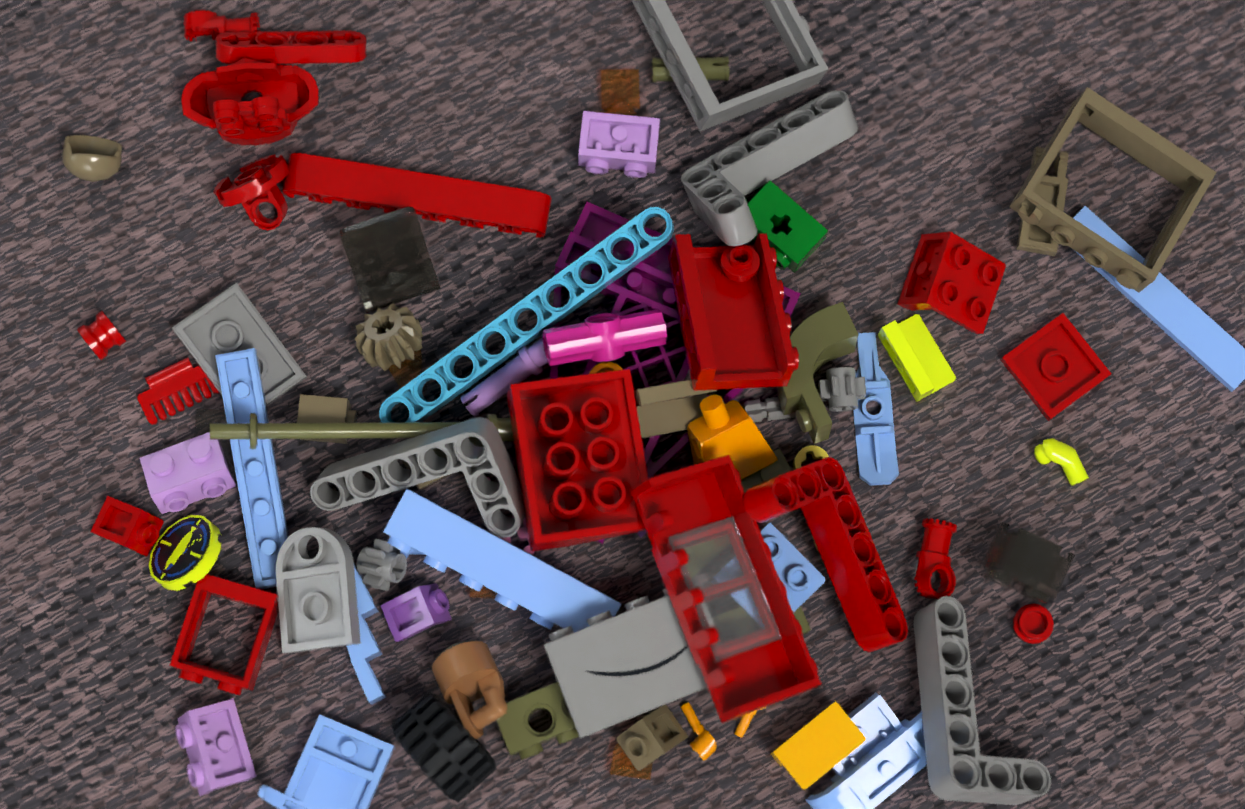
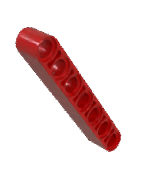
[282,153,552,238]

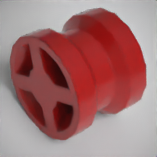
[77,311,126,360]

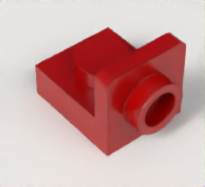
[90,496,164,557]

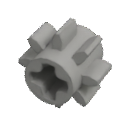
[818,367,866,412]
[357,539,407,591]

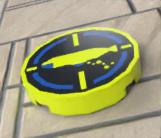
[149,515,221,591]

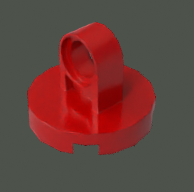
[213,154,290,230]

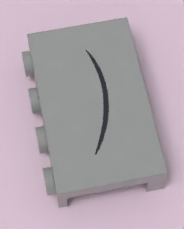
[544,584,721,739]

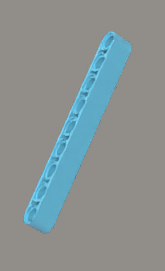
[379,207,674,422]

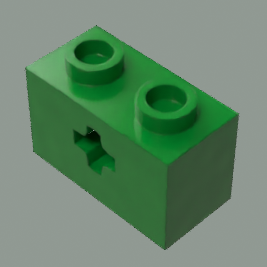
[748,180,828,273]

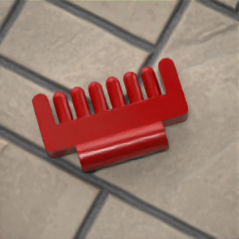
[137,357,219,425]

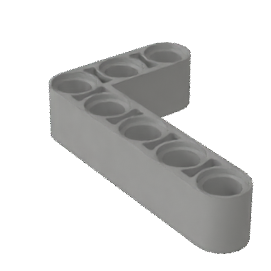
[681,90,858,246]
[310,417,525,538]
[913,596,1051,805]

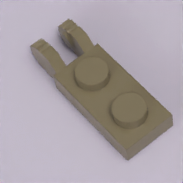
[1016,147,1069,256]

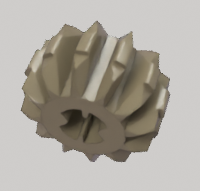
[355,303,423,371]

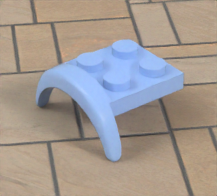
[258,714,395,809]

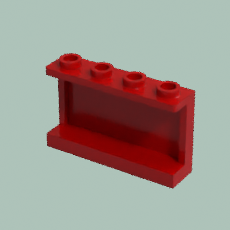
[668,233,799,391]

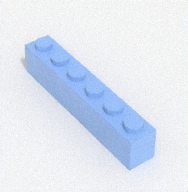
[383,488,621,632]

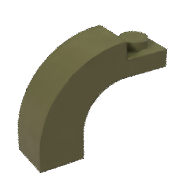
[778,302,859,444]

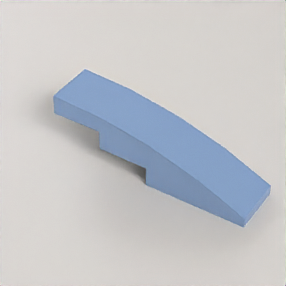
[347,564,386,705]

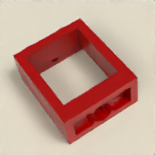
[170,574,279,696]

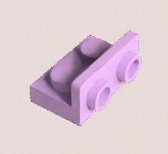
[578,111,660,178]
[176,699,256,796]

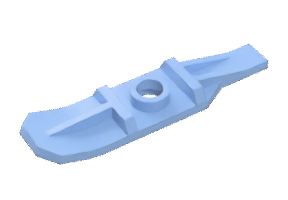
[853,332,899,486]

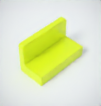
[877,314,956,402]

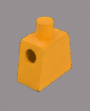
[687,395,778,480]

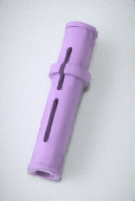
[460,327,555,417]

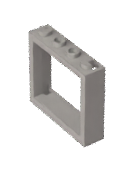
[632,0,828,131]

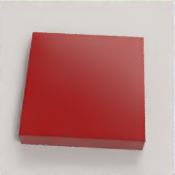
[1000,313,1112,421]

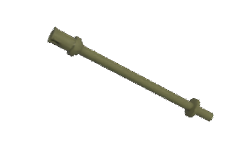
[210,413,514,449]

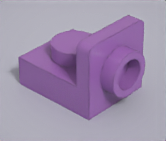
[380,583,452,642]

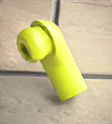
[1034,438,1089,486]

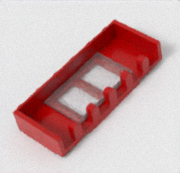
[631,455,821,723]

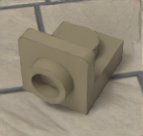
[617,704,688,771]

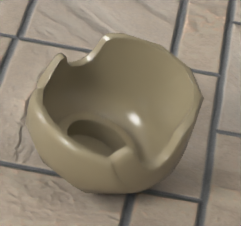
[62,135,122,182]

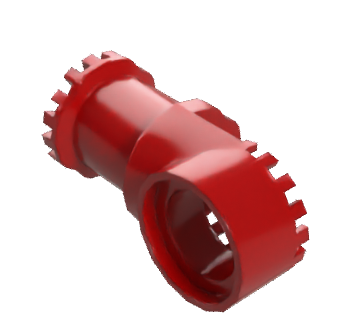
[183,10,261,42]
[914,518,957,599]

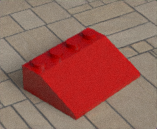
[507,369,648,552]

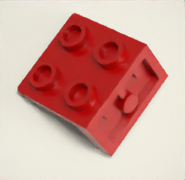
[897,232,1006,334]

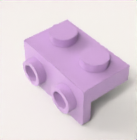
[140,432,236,514]

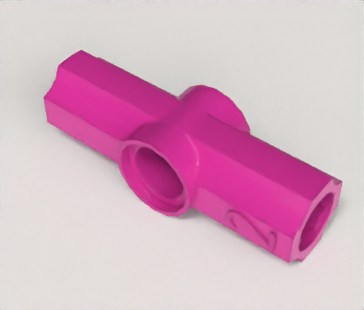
[542,309,667,366]

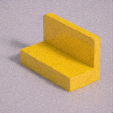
[771,701,865,790]

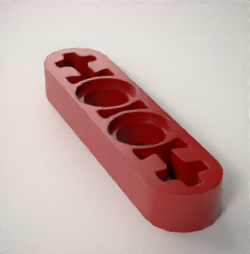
[216,31,367,64]

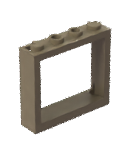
[1009,87,1217,292]

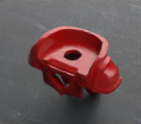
[181,58,319,145]

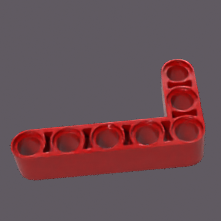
[744,457,908,652]

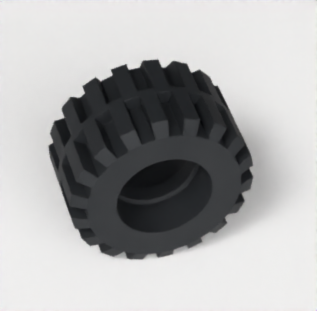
[391,692,496,802]

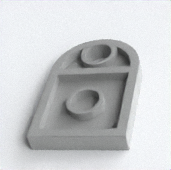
[276,527,361,653]

